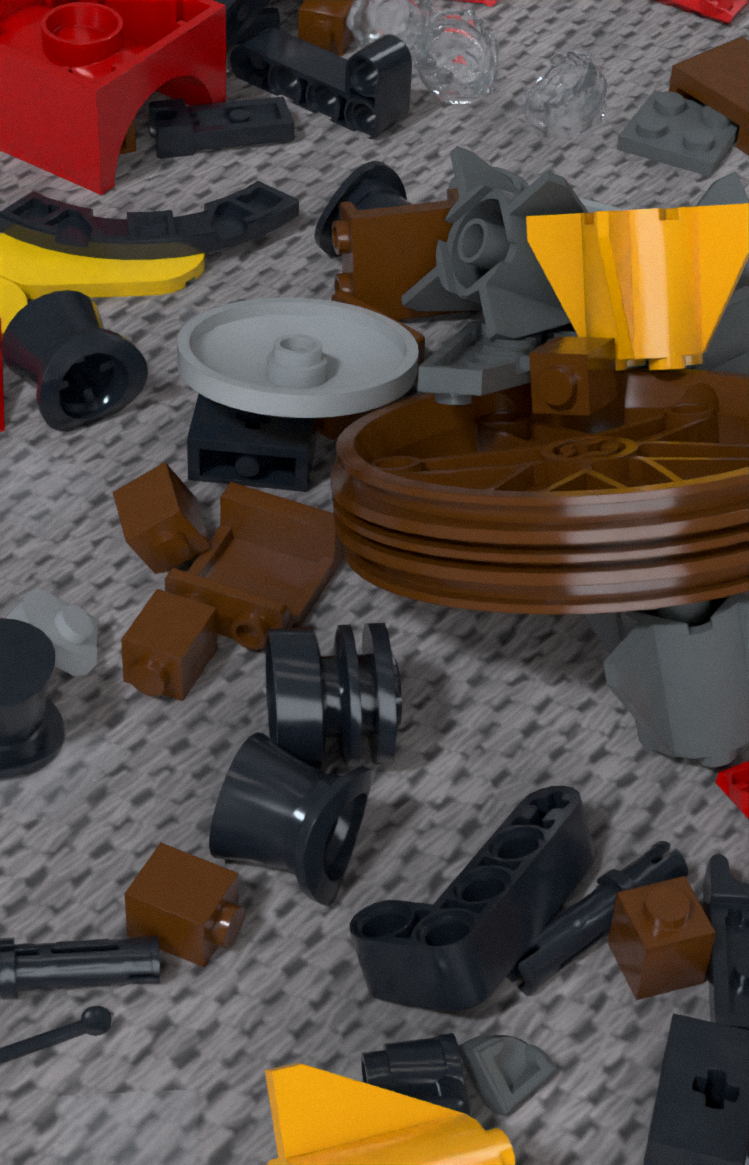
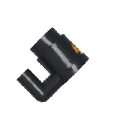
[361,1033,472,1116]

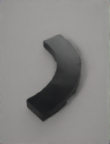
[0,181,299,260]

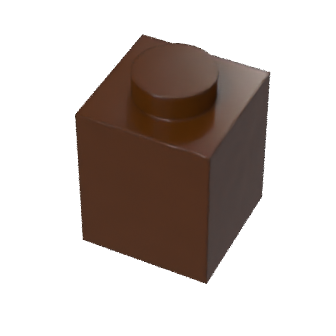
[298,0,362,56]
[529,336,617,416]
[113,462,211,574]
[121,589,217,701]
[124,842,245,968]
[608,876,716,1001]

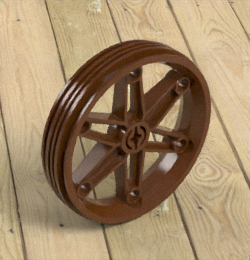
[330,368,749,615]

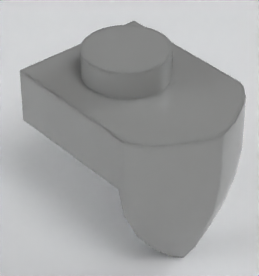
[5,589,98,676]

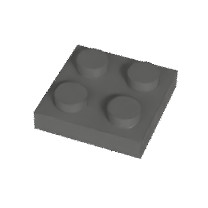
[617,90,740,177]

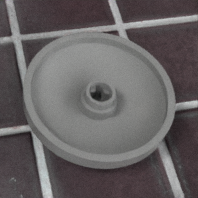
[177,297,419,418]

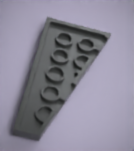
[417,321,578,405]

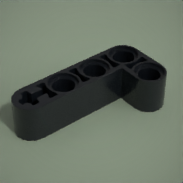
[230,27,412,139]
[349,786,596,1011]

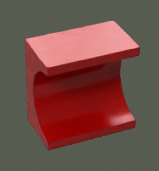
[0,0,226,195]

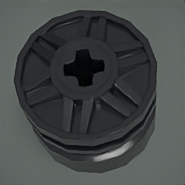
[265,622,402,769]

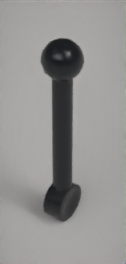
[0,1006,111,1064]

